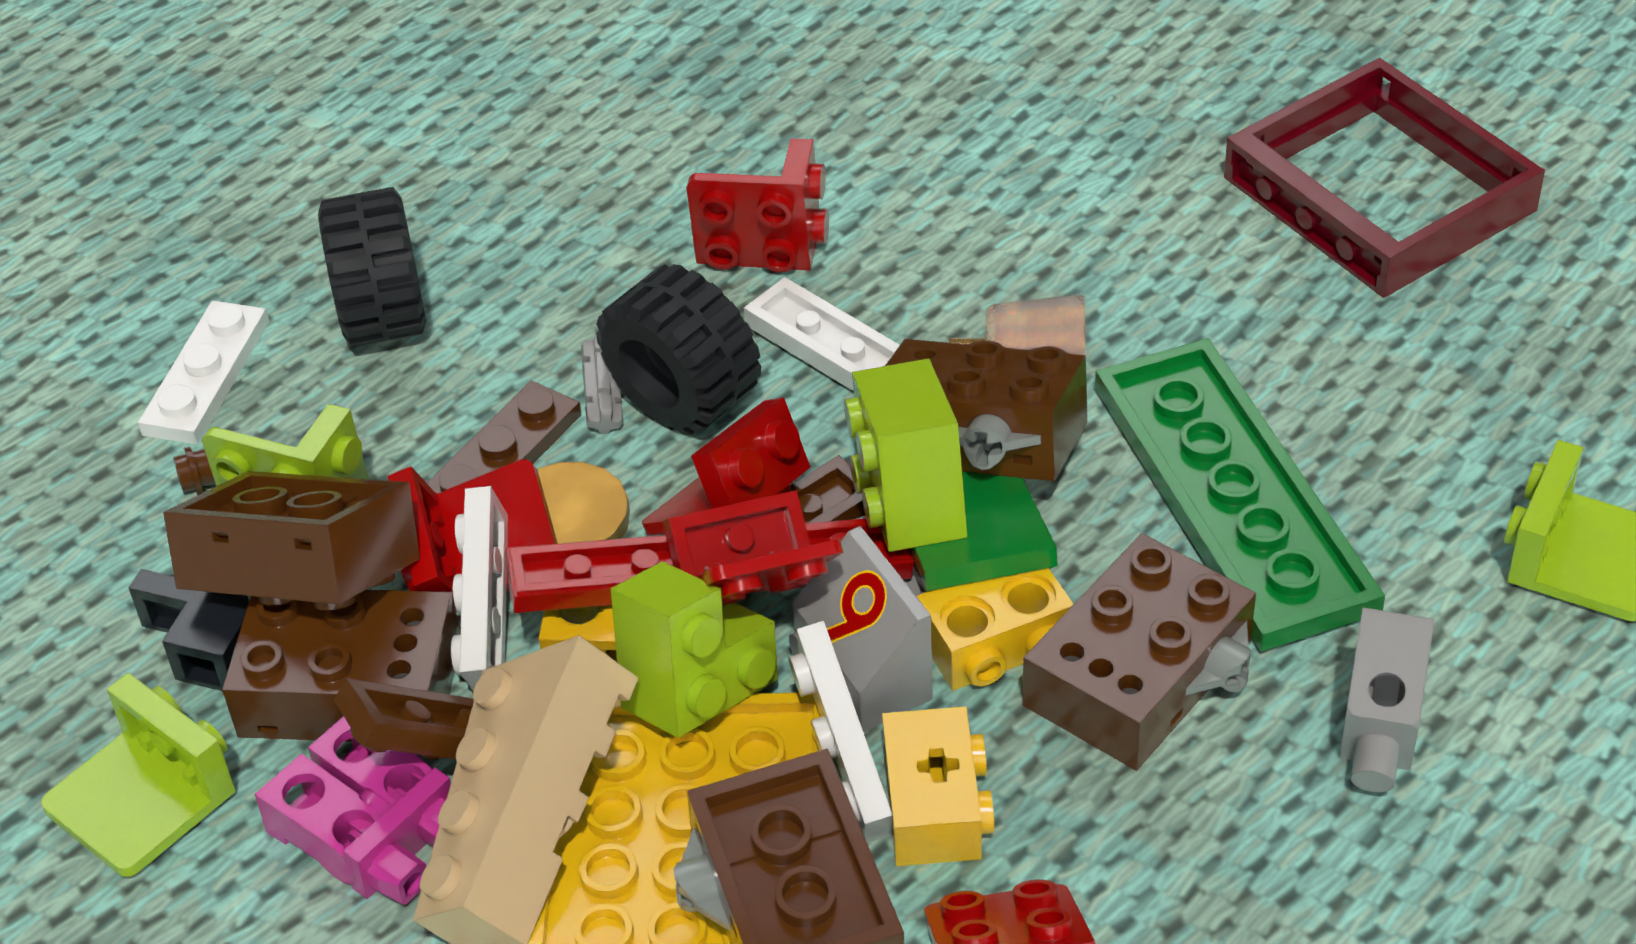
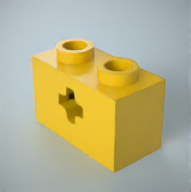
[882,706,995,866]

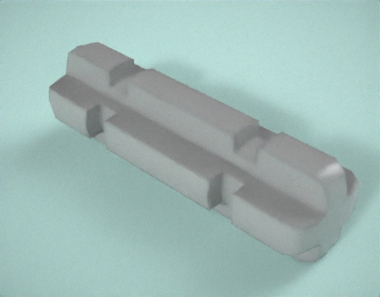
[581,334,623,434]

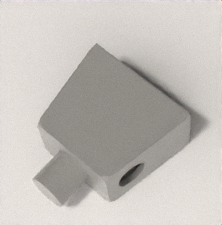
[1339,608,1435,792]

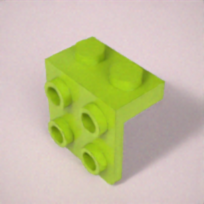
[202,404,369,486]
[1504,440,1636,621]
[41,672,236,877]

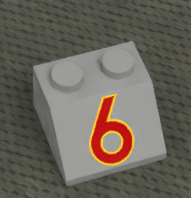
[789,526,933,732]

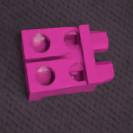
[255,716,451,905]

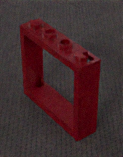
[1224,57,1545,299]

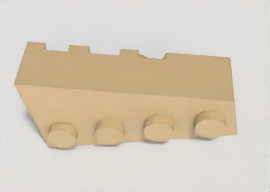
[413,635,638,944]

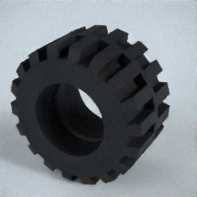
[318,187,426,347]
[596,264,762,435]

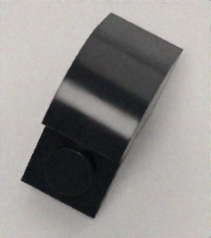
[128,569,249,691]

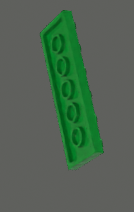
[1095,338,1385,652]

